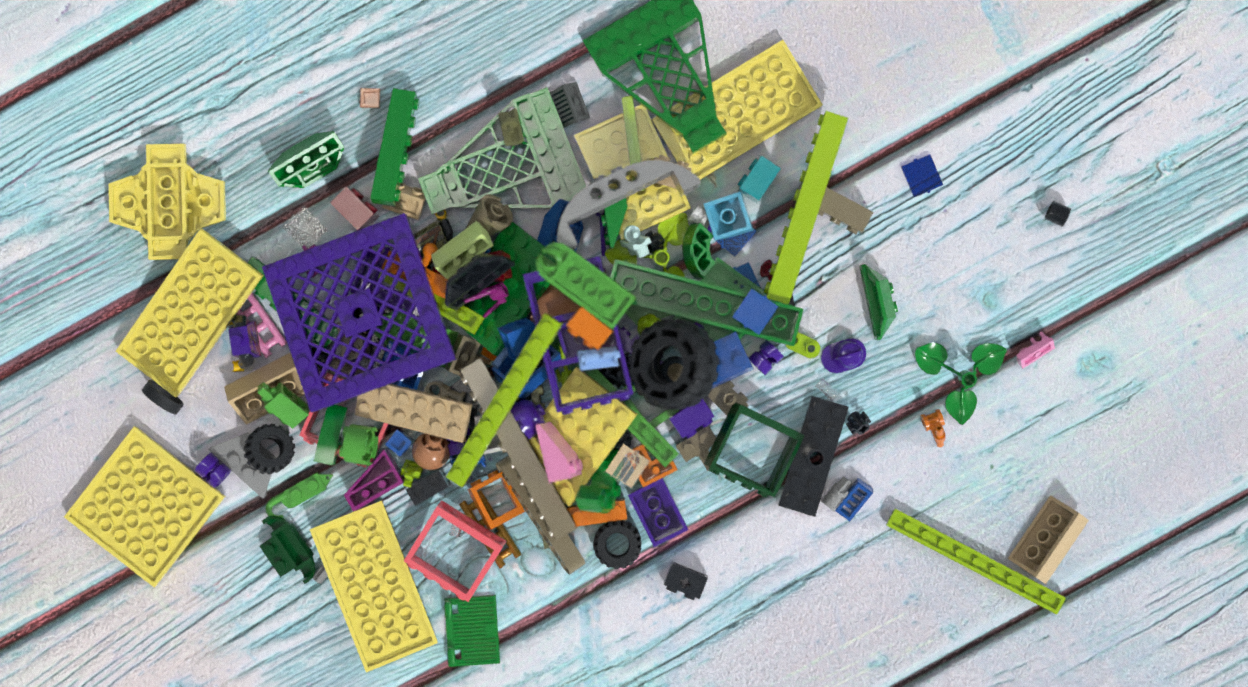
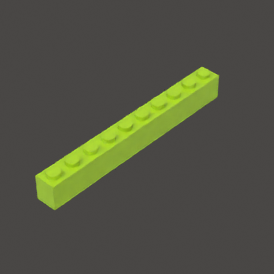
[764,111,848,305]

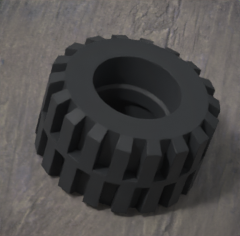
[243,423,295,475]
[593,520,642,569]

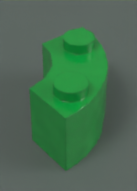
[682,223,715,278]

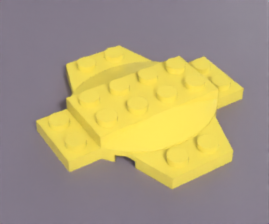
[108,144,226,260]

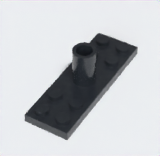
[778,396,849,517]

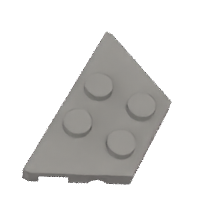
[208,433,276,499]

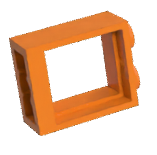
[467,470,525,530]

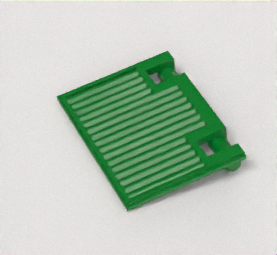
[444,595,500,667]

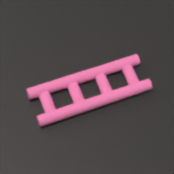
[236,293,287,358]

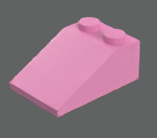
[536,422,583,483]

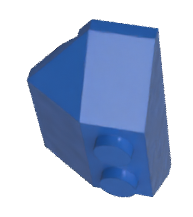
[537,199,584,252]

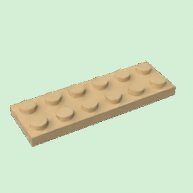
[355,384,472,443]

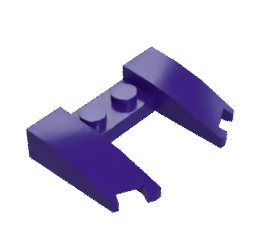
[350,247,431,322]

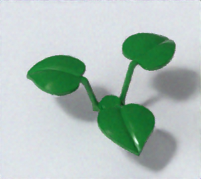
[915,343,1007,425]

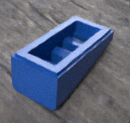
[835,478,873,522]

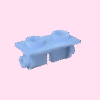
[577,347,620,371]

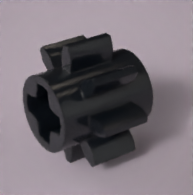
[645,231,664,254]
[846,411,871,435]

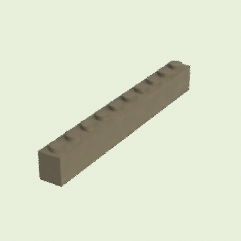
[460,358,577,540]

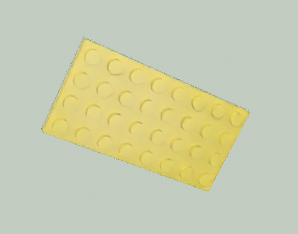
[651,40,823,180]
[116,229,264,397]
[309,500,438,673]

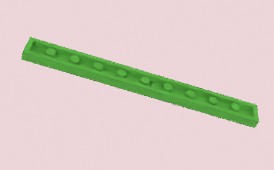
[550,334,679,468]

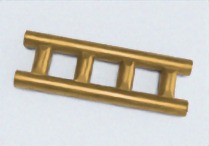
[459,490,522,569]

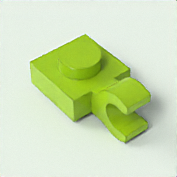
[401,460,423,488]

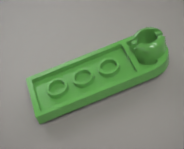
[536,242,636,329]

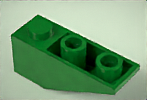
[598,188,628,249]

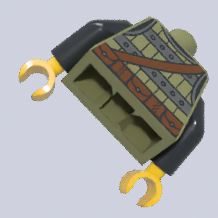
[413,210,453,266]

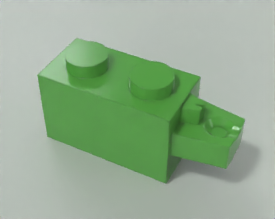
[257,382,309,429]

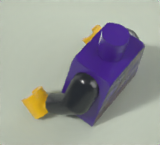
[228,315,262,372]

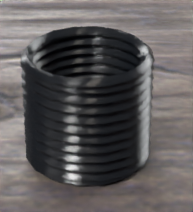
[1045,201,1071,227]

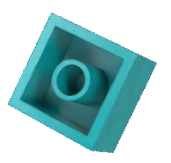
[737,156,781,204]

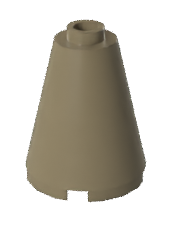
[465,195,513,237]

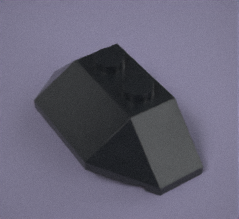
[445,253,515,311]

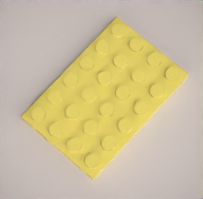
[574,105,691,240]
[526,367,638,506]

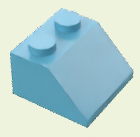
[704,192,754,241]

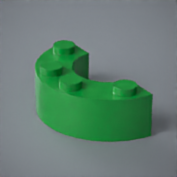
[575,449,624,514]

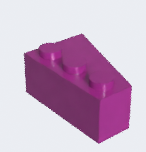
[344,448,405,512]

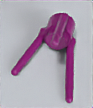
[464,282,509,318]

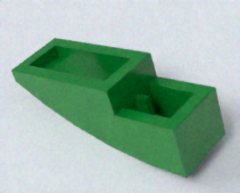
[314,405,348,465]

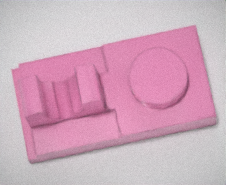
[1016,332,1055,369]

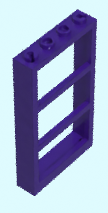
[523,256,634,415]

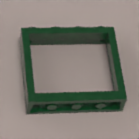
[704,402,805,498]

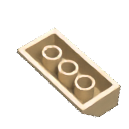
[224,352,305,425]
[1007,495,1089,584]

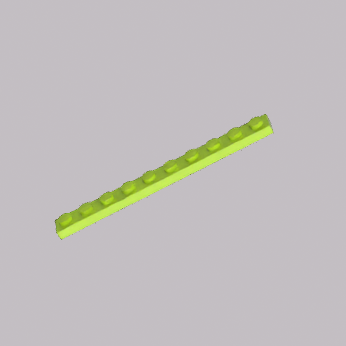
[446,313,562,488]
[886,508,1066,615]

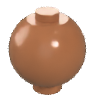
[412,433,450,470]

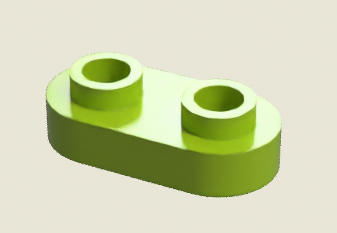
[784,332,820,358]

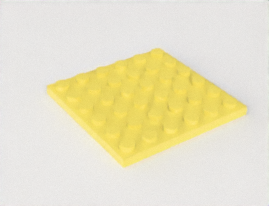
[64,426,226,587]

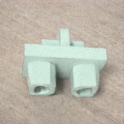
[619,225,651,258]

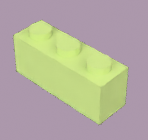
[431,221,493,280]

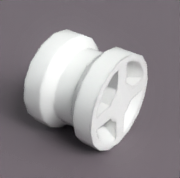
[688,205,708,225]

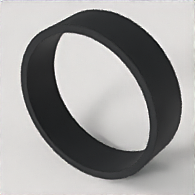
[142,380,184,415]

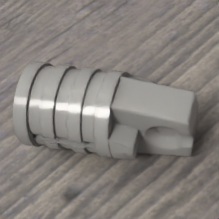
[821,476,853,512]

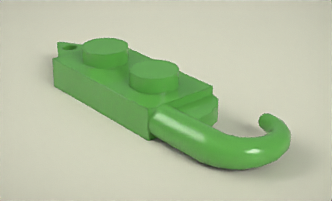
[266,472,333,518]

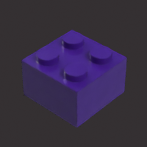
[669,399,715,439]

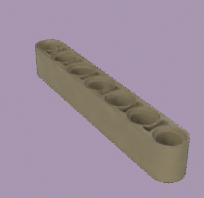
[496,455,585,575]

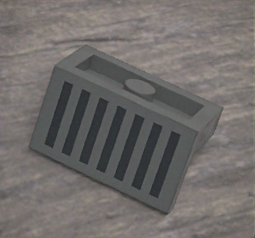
[550,82,590,128]

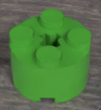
[339,424,379,466]

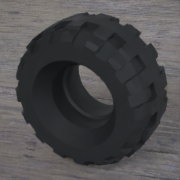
[628,319,719,410]

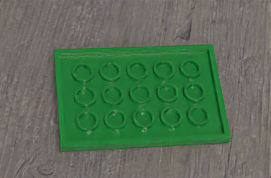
[461,221,557,356]

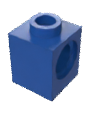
[385,429,415,456]

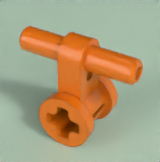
[920,409,946,447]

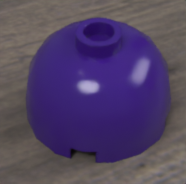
[510,400,546,439]

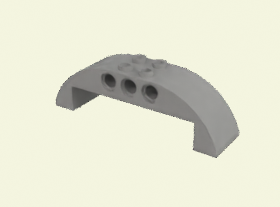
[557,160,701,250]

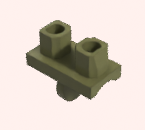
[498,108,525,146]

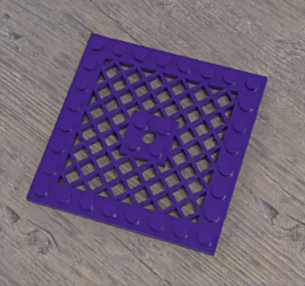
[262,213,456,412]

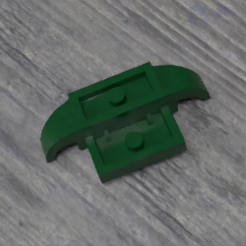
[259,516,315,584]

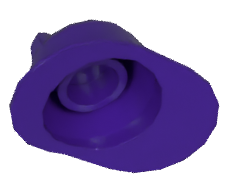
[821,338,867,373]

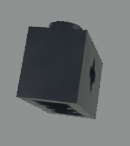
[405,469,451,506]
[664,561,708,600]

